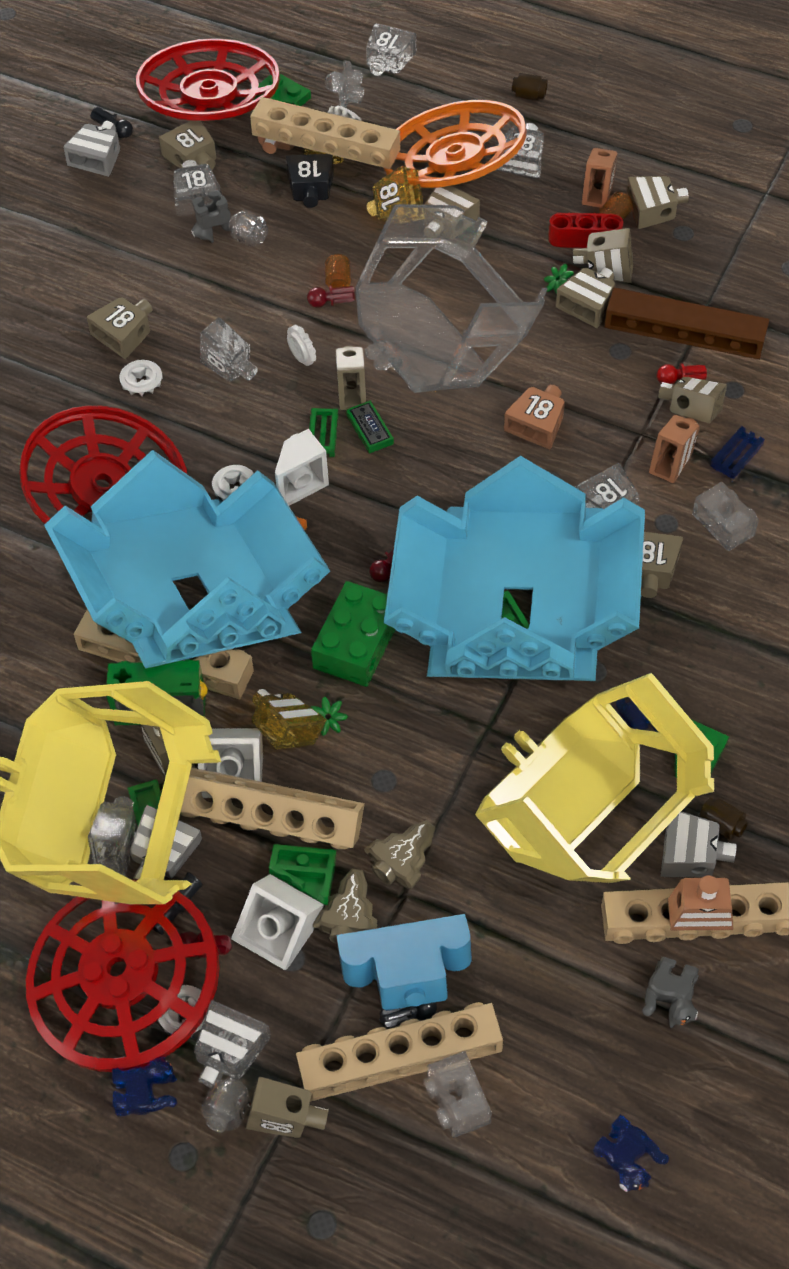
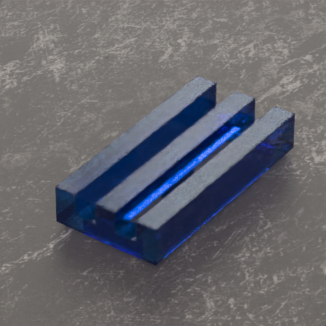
[710,426,765,479]

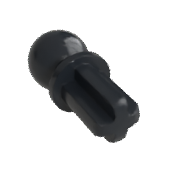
[90,106,133,138]
[379,1002,437,1029]

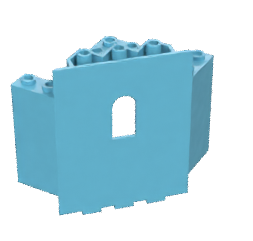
[44,450,330,669]
[384,456,645,681]

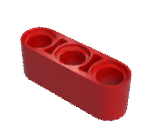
[548,213,624,248]

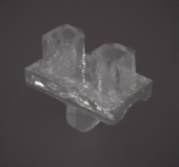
[325,60,364,108]

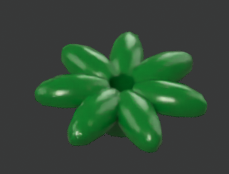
[544,264,574,294]
[309,697,348,736]

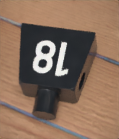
[286,154,334,208]

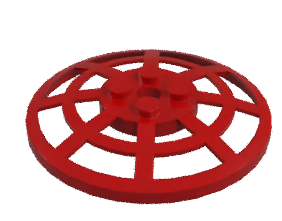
[136,39,280,121]
[19,406,187,524]
[26,880,220,1072]

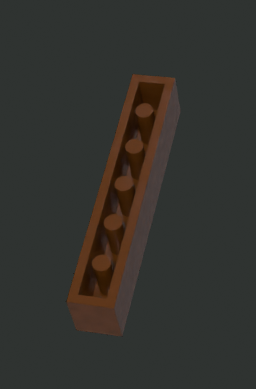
[605,287,769,360]

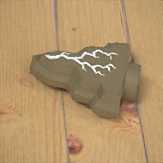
[364,820,435,889]
[313,869,378,945]

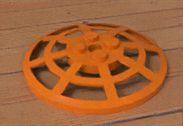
[383,100,527,188]

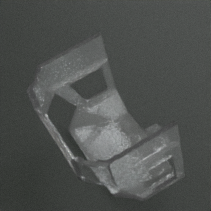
[355,204,548,393]

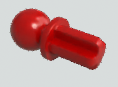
[657,363,707,384]

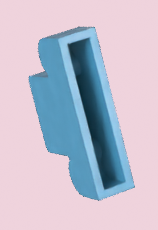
[336,914,472,1010]

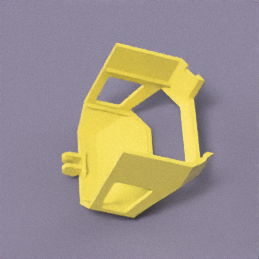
[475,673,714,883]
[0,681,221,904]

